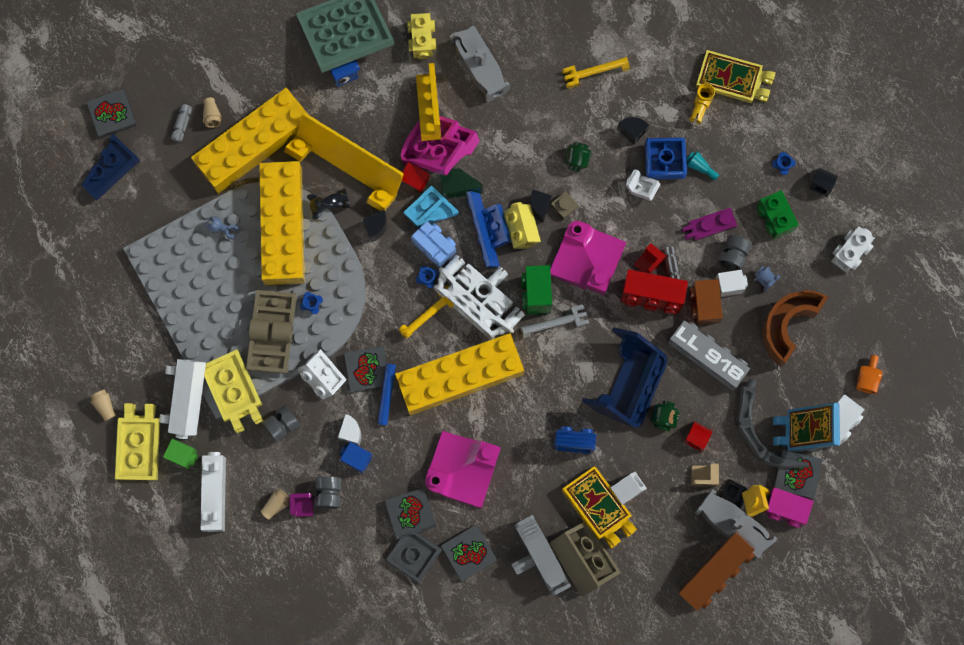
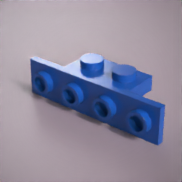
[467,191,511,268]

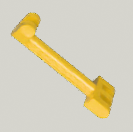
[562,57,630,89]
[399,285,454,339]

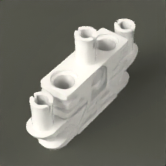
[434,255,525,340]

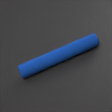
[377,363,396,425]

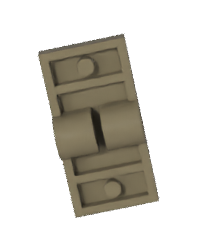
[246,290,297,374]

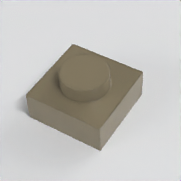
[551,191,579,220]

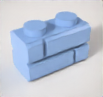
[411,221,456,268]

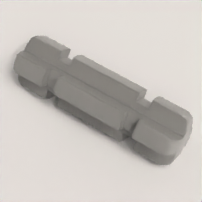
[171,104,192,142]
[663,246,680,279]

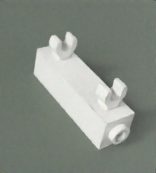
[159,359,206,439]
[201,452,226,532]

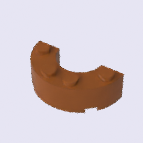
[762,290,828,368]

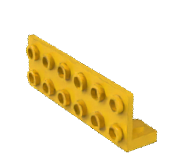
[284,113,404,211]

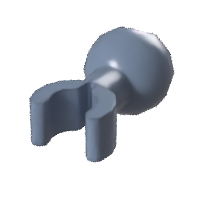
[206,216,239,240]

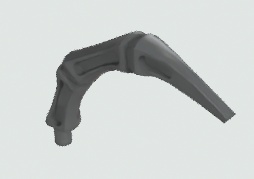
[736,379,809,468]

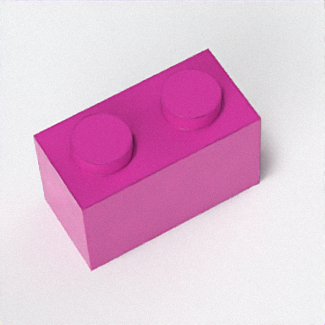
[763,487,814,528]

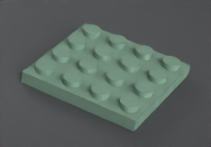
[296,0,395,73]

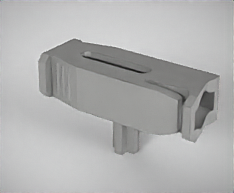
[449,25,510,102]
[695,489,778,560]
[511,515,571,596]

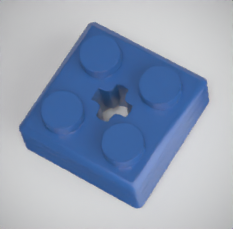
[645,138,687,179]
[553,426,597,454]

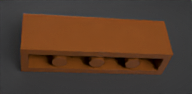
[679,530,755,611]

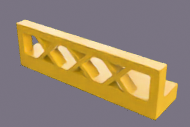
[416,63,441,141]

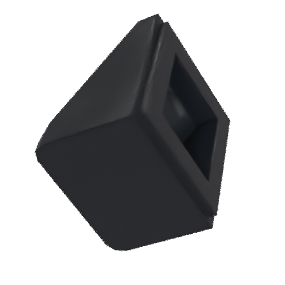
[719,479,748,509]

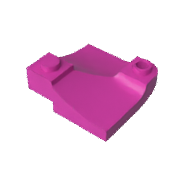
[401,116,480,176]
[550,221,627,296]
[425,431,501,509]

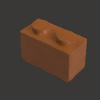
[689,279,723,324]

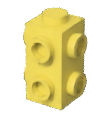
[407,13,436,60]
[503,202,541,249]

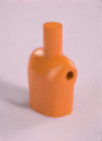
[856,355,883,394]

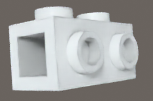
[831,226,875,273]

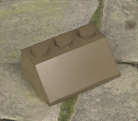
[549,522,620,597]

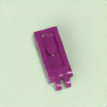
[682,207,738,241]

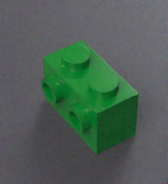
[757,190,799,239]

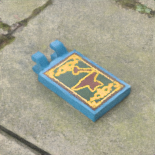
[773,403,840,451]

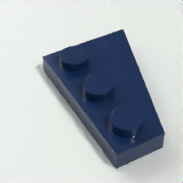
[82,134,140,201]

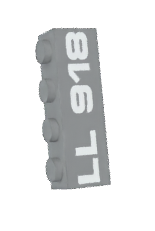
[668,320,750,391]

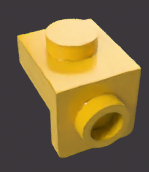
[742,485,770,517]

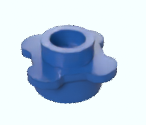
[772,152,796,175]
[416,266,439,288]
[300,292,323,314]

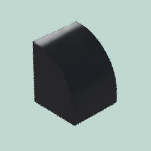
[617,117,649,144]
[810,167,838,197]
[530,190,552,223]
[363,210,387,242]

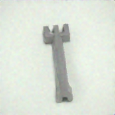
[519,305,590,340]

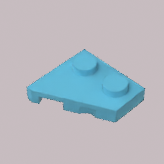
[403,186,459,228]

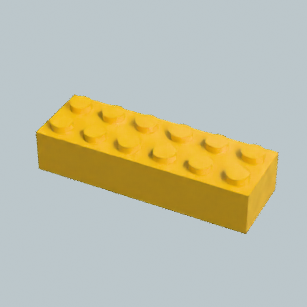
[191,88,308,194]
[259,161,305,285]
[395,333,524,416]

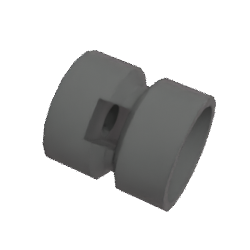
[717,235,752,271]
[262,405,301,443]
[313,477,342,509]

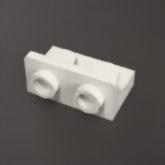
[297,350,347,399]

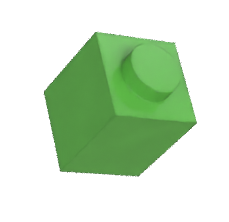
[163,439,198,470]

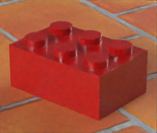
[620,269,688,315]

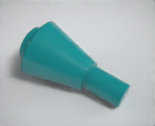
[686,150,719,181]

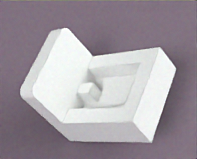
[626,169,660,201]

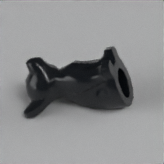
[307,188,350,220]

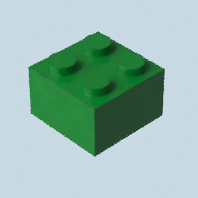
[521,265,552,315]

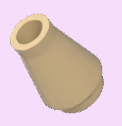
[203,97,222,128]
[90,389,116,421]
[261,489,290,520]

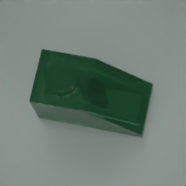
[440,167,483,199]

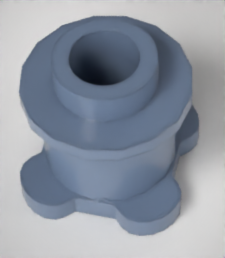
[754,266,781,292]

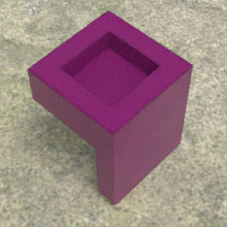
[290,493,314,517]

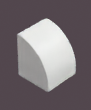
[338,414,361,446]
[611,472,647,505]

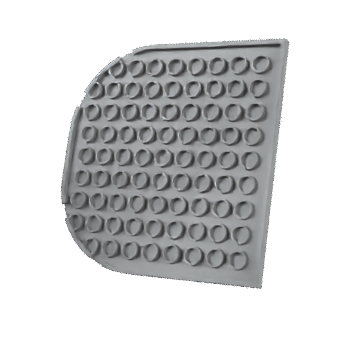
[123,182,366,420]

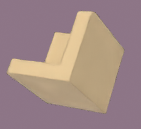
[691,464,719,487]

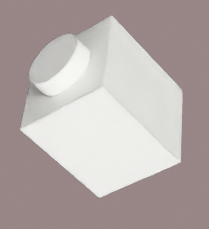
[715,270,748,297]

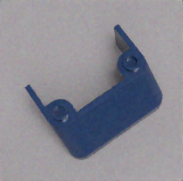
[582,327,667,428]

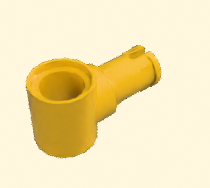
[689,83,715,124]

